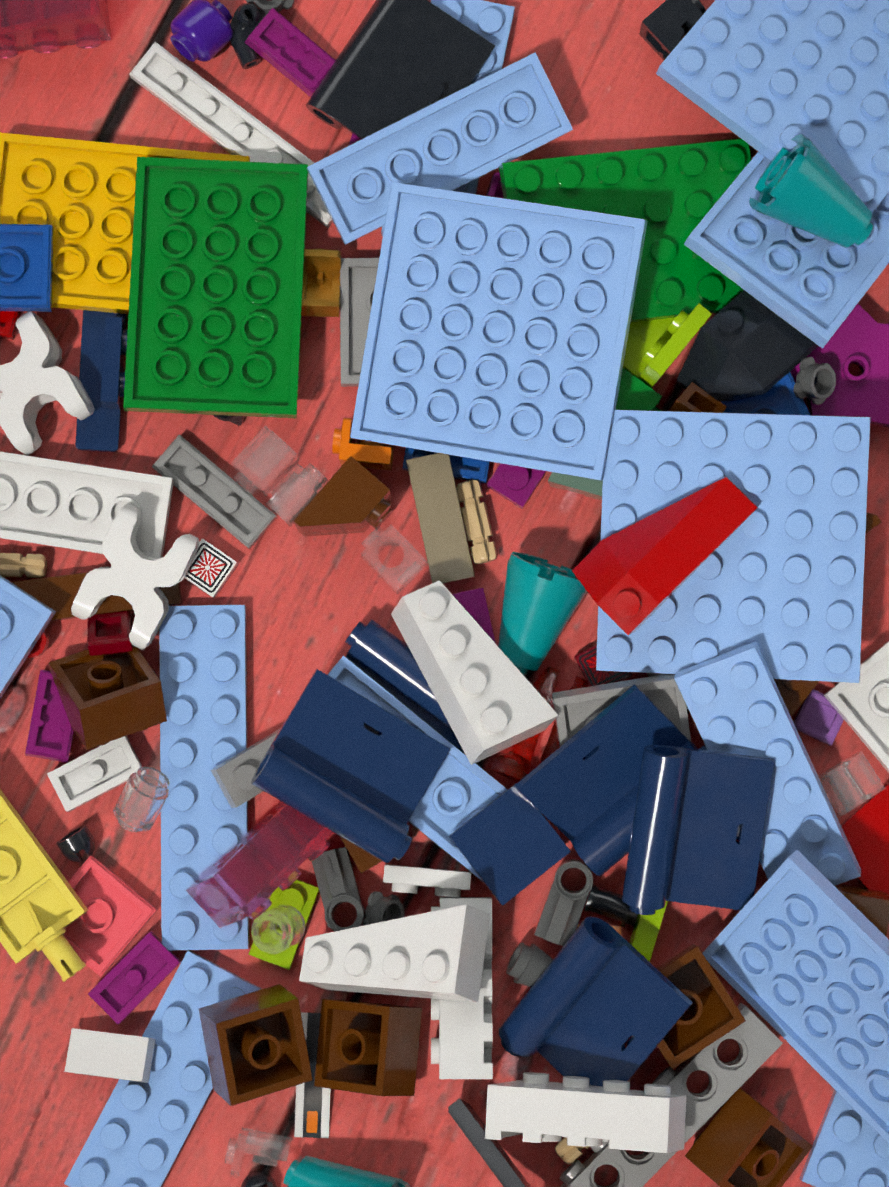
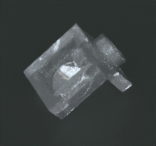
[225,1127,293,1178]

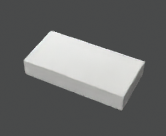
[64,1028,156,1083]

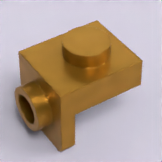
[302,249,341,317]

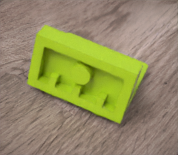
[623,304,712,388]

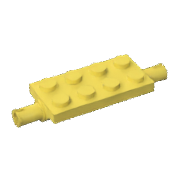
[0,789,89,982]

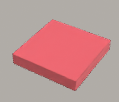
[63,855,158,977]

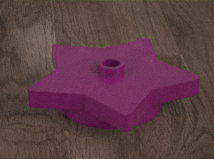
[790,304,889,428]

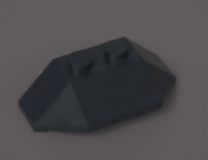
[677,290,818,402]

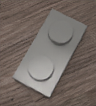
[211,728,281,808]

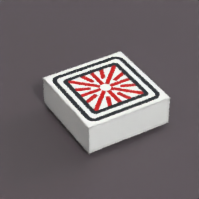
[185,538,238,598]

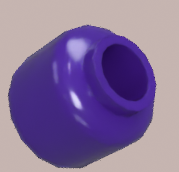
[170,0,233,62]

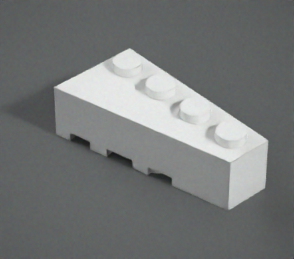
[391,580,558,765]
[431,897,493,1079]
[299,904,490,1002]
[485,1072,686,1153]

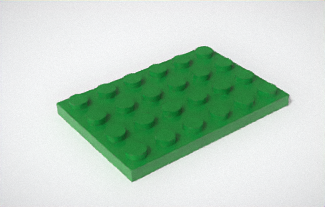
[499,139,751,323]
[123,157,308,418]

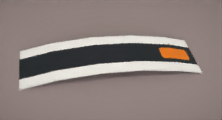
[294,1012,331,1138]

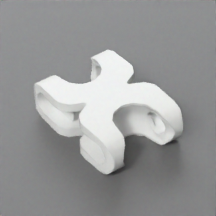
[0,311,94,455]
[71,503,199,650]

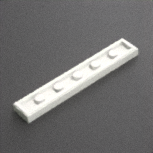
[129,42,333,228]

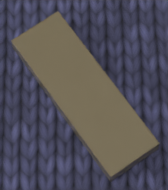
[406,453,475,583]

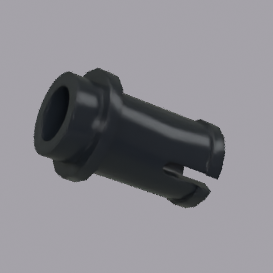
[584,884,638,927]

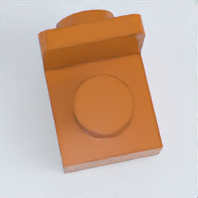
[332,418,394,471]

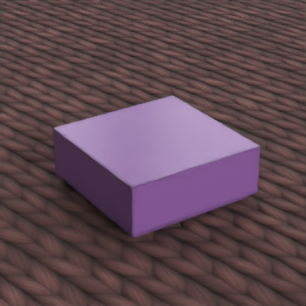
[794,689,844,746]

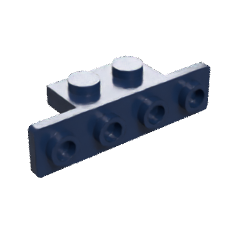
[75,310,128,452]

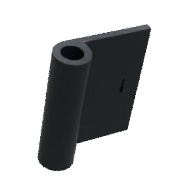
[306,0,495,139]

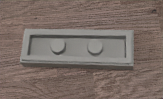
[152,435,277,550]

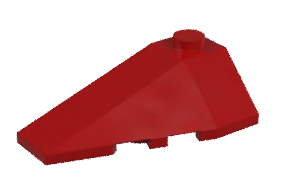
[572,477,758,635]

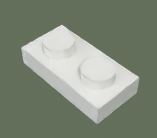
[47,736,145,812]
[383,864,471,898]

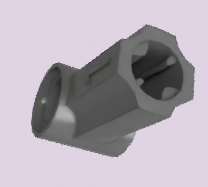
[311,847,365,932]
[534,859,593,946]

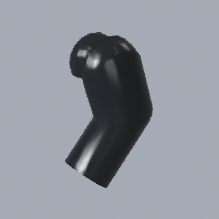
[230,3,261,69]

